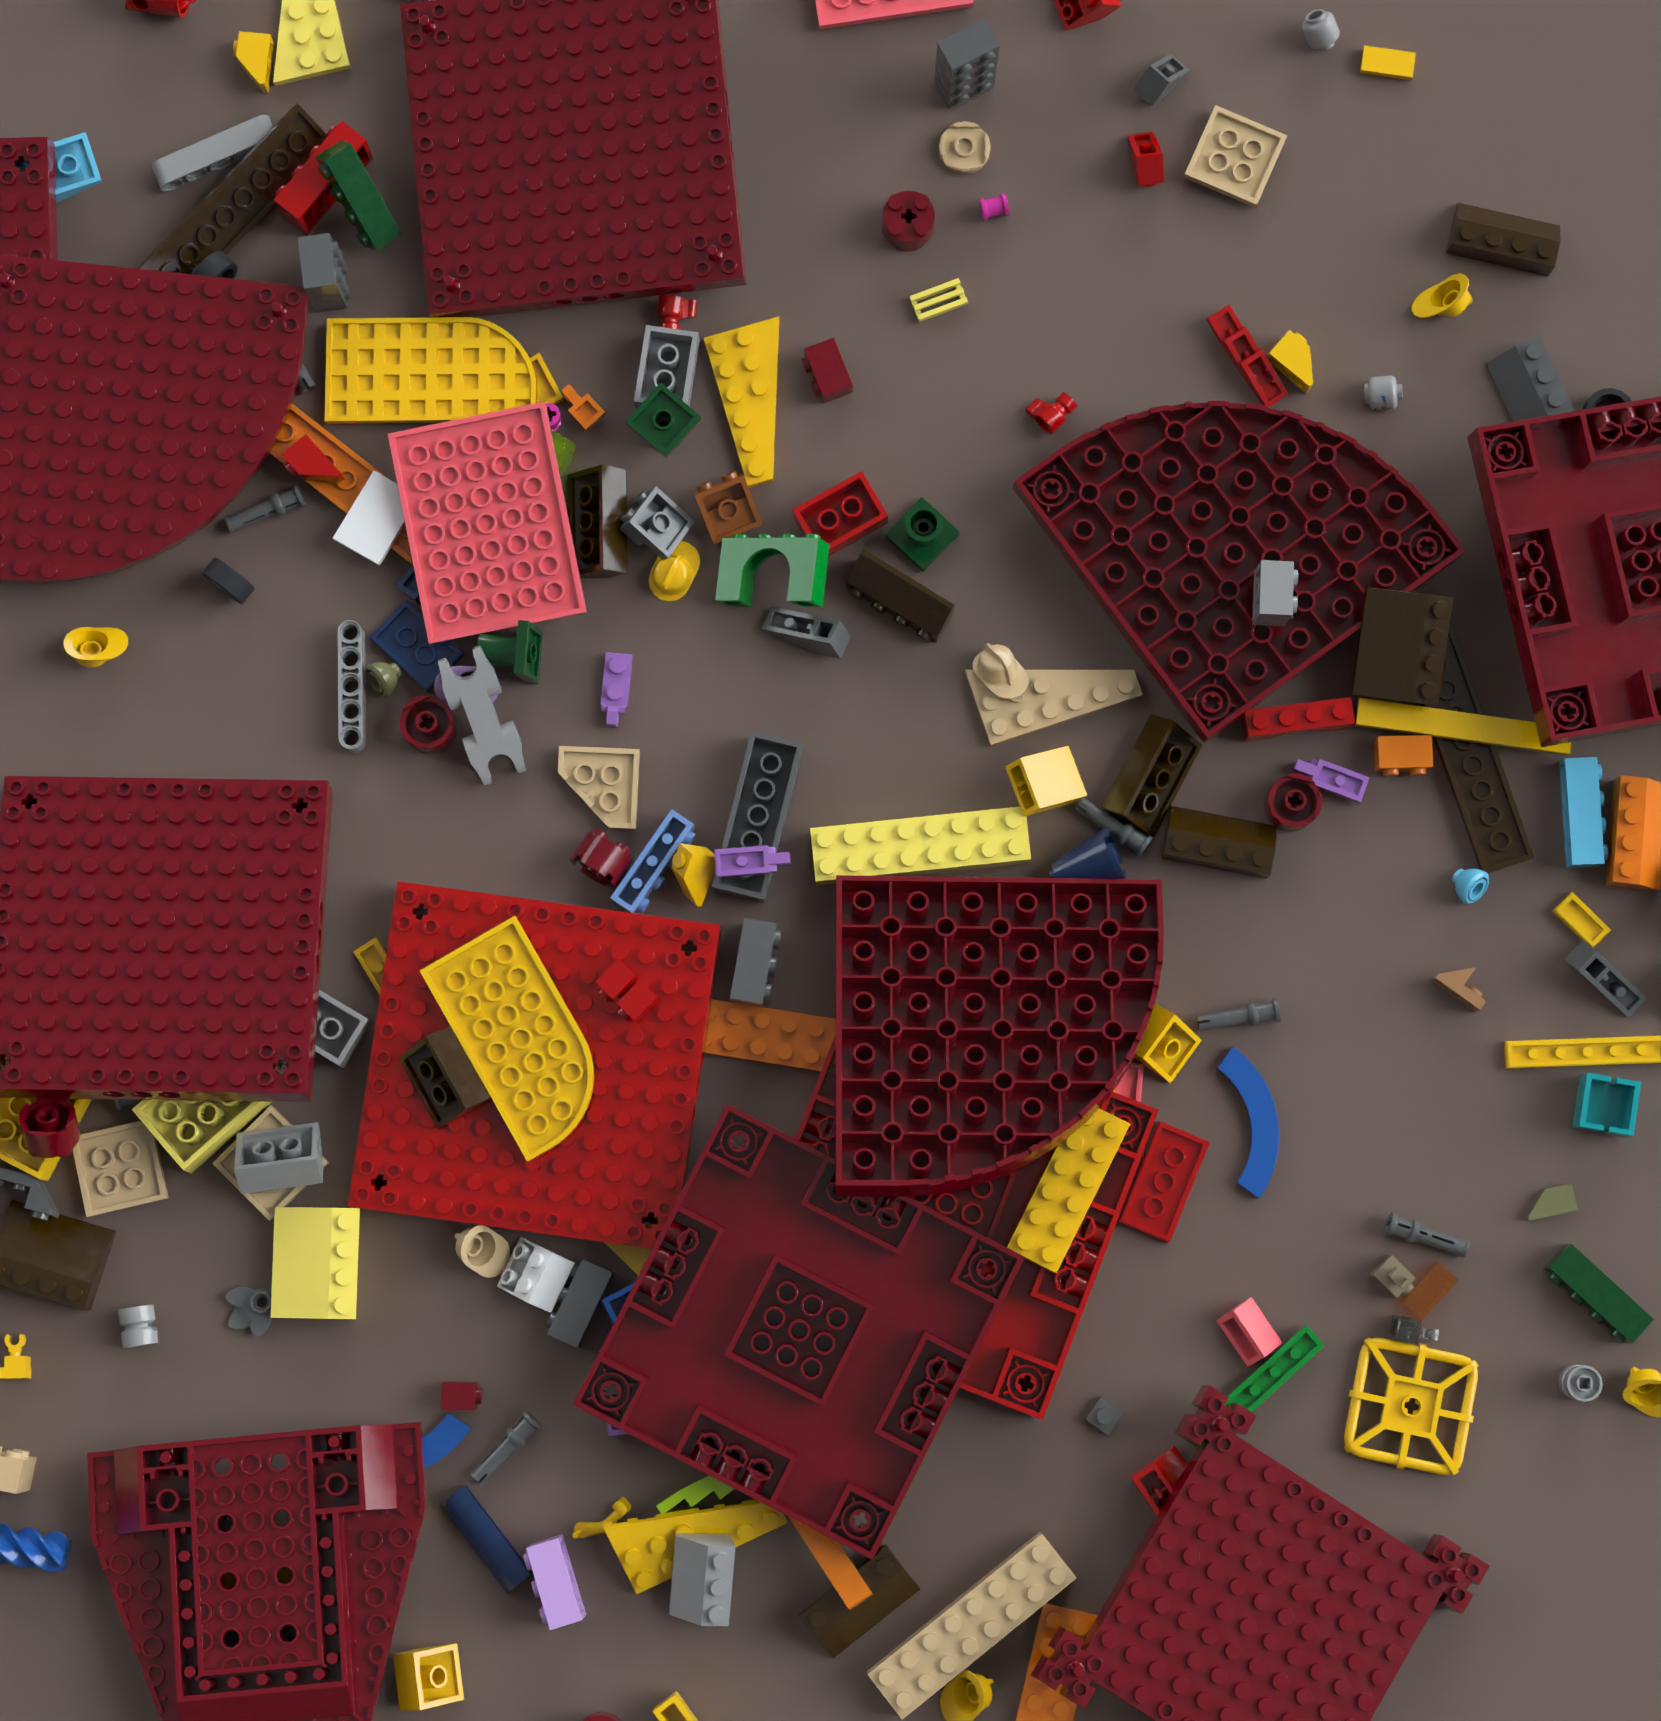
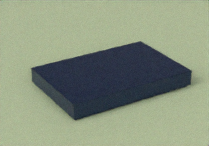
[369,600,464,693]

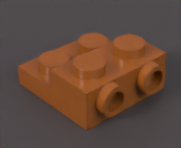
[693,471,763,544]

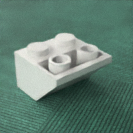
[497,1237,575,1313]

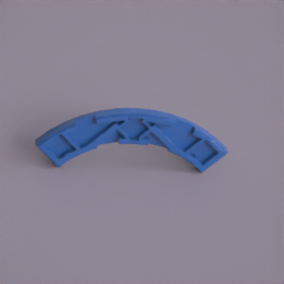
[1217,1046,1279,1199]
[422,1413,472,1469]

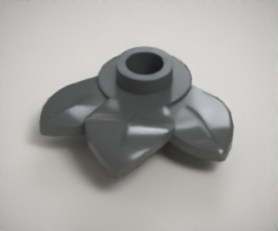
[225,1286,271,1337]

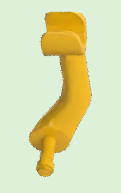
[572,1497,632,1539]

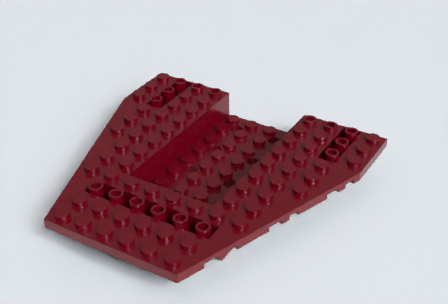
[87,1422,427,1721]

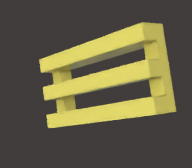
[909,278,968,322]

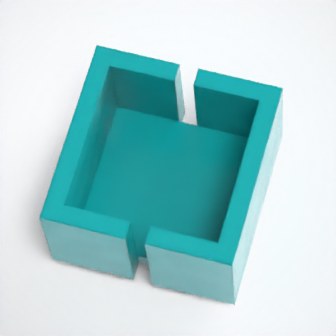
[1572,1072,1641,1138]

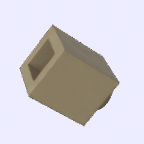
[1369,1255,1416,1298]

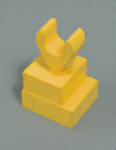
[0,1334,31,1379]

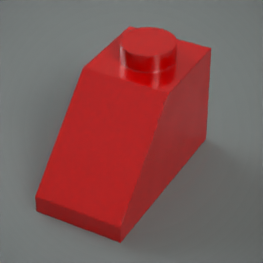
[1127,131,1164,187]
[282,434,345,482]

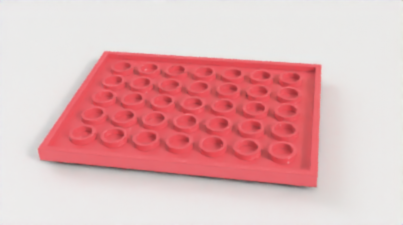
[388,402,587,644]

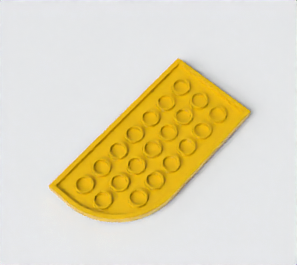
[420,916,594,1162]

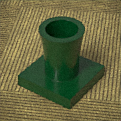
[625,382,701,458]
[885,497,960,572]
[477,620,543,684]

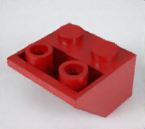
[1054,0,1121,31]
[1129,1445,1187,1517]

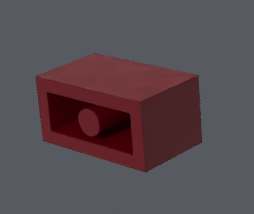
[801,337,853,404]

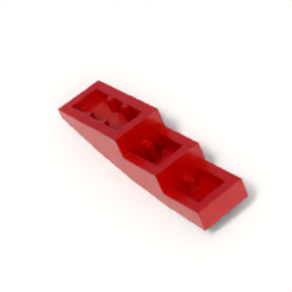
[1206,304,1288,408]

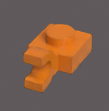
[561,384,605,431]

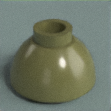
[365,662,401,698]

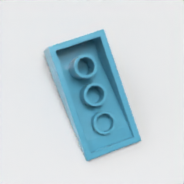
[20,132,102,203]

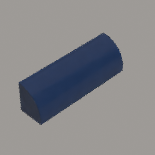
[440,1485,533,1593]

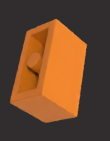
[1374,735,1433,777]

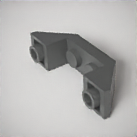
[0,1168,60,1221]

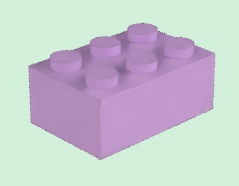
[523,1534,586,1630]

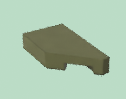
[1526,1183,1578,1221]

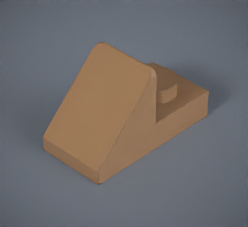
[1431,968,1486,1012]

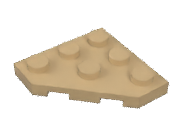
[558,746,640,830]

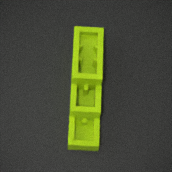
[656,1475,734,1514]

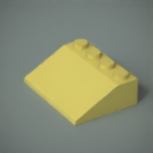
[132,1100,272,1174]
[270,1207,360,1319]

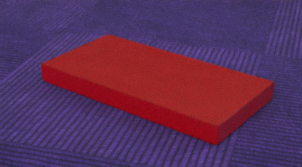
[1118,1121,1210,1243]

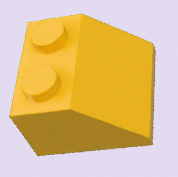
[1134,1004,1202,1084]
[393,1643,464,1711]

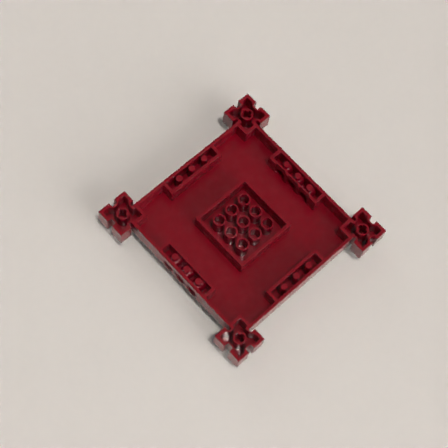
[1031,1385,1490,1721]

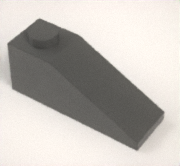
[762,606,851,659]
[1564,940,1647,1018]

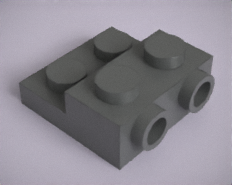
[620,486,695,560]

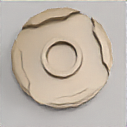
[938,121,991,174]

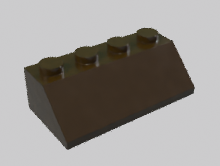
[1446,202,1561,276]
[567,464,628,579]
[846,549,955,642]
[1101,714,1203,838]
[1161,806,1277,879]
[799,1544,920,1659]

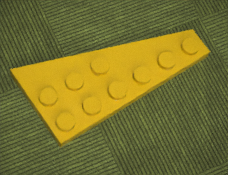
[704,316,779,488]
[602,1499,787,1594]

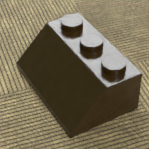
[399,1026,490,1129]

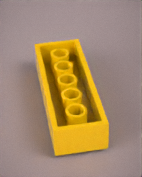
[1007,1108,1130,1274]

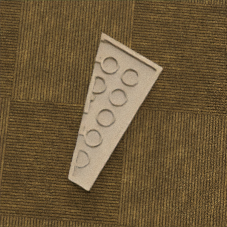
[965,670,1143,746]

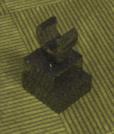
[1389,1315,1440,1344]

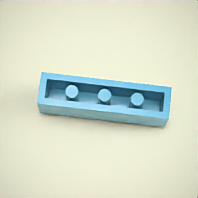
[1559,757,1608,868]

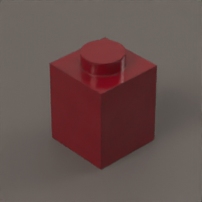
[441,1381,483,1410]

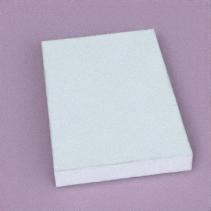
[333,471,405,566]

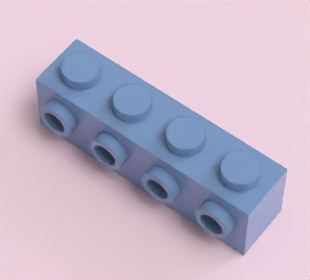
[610,809,696,914]

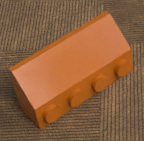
[1605,775,1661,891]

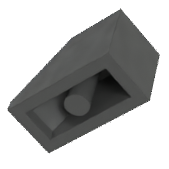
[1133,54,1190,106]

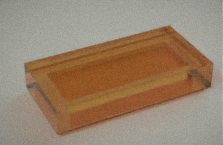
[1400,1261,1459,1320]

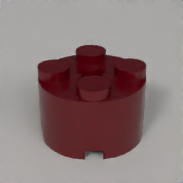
[882,191,935,252]
[399,695,457,753]
[1264,773,1323,832]
[570,828,633,889]
[19,1098,80,1158]

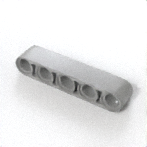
[151,115,274,192]
[337,620,366,754]

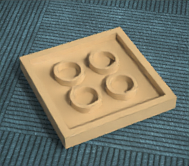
[1183,105,1288,208]
[212,1105,330,1221]
[73,1121,169,1217]

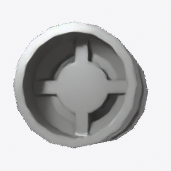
[118,1304,159,1348]
[1558,1365,1603,1402]

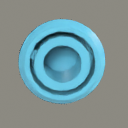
[1452,868,1489,904]

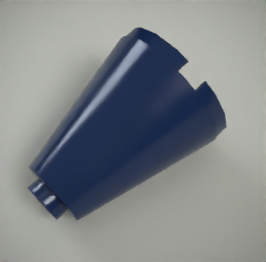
[1048,828,1127,879]

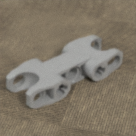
[438,645,526,786]

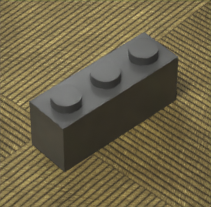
[546,1259,614,1348]

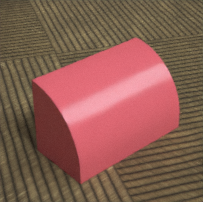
[1216,1297,1282,1367]

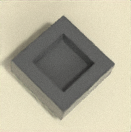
[1085,1396,1123,1435]

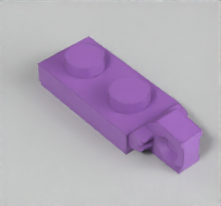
[600,652,633,728]
[1292,759,1369,804]
[714,845,791,878]

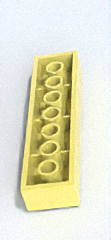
[810,806,1031,885]

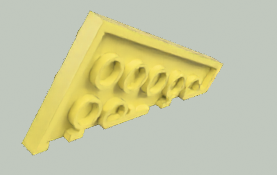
[273,0,351,86]

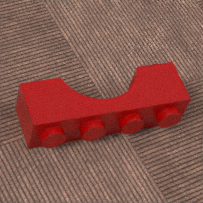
[1241,697,1355,742]

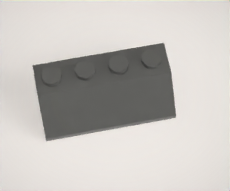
[1485,336,1574,422]

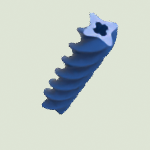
[0,1523,72,1572]

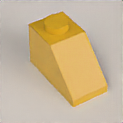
[233,31,274,93]
[1267,330,1313,393]
[671,843,715,907]

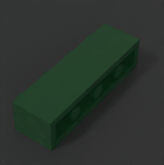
[315,140,402,251]
[1544,1244,1654,1344]

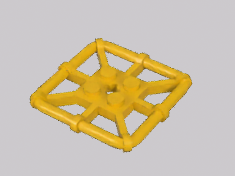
[1344,1337,1479,1476]

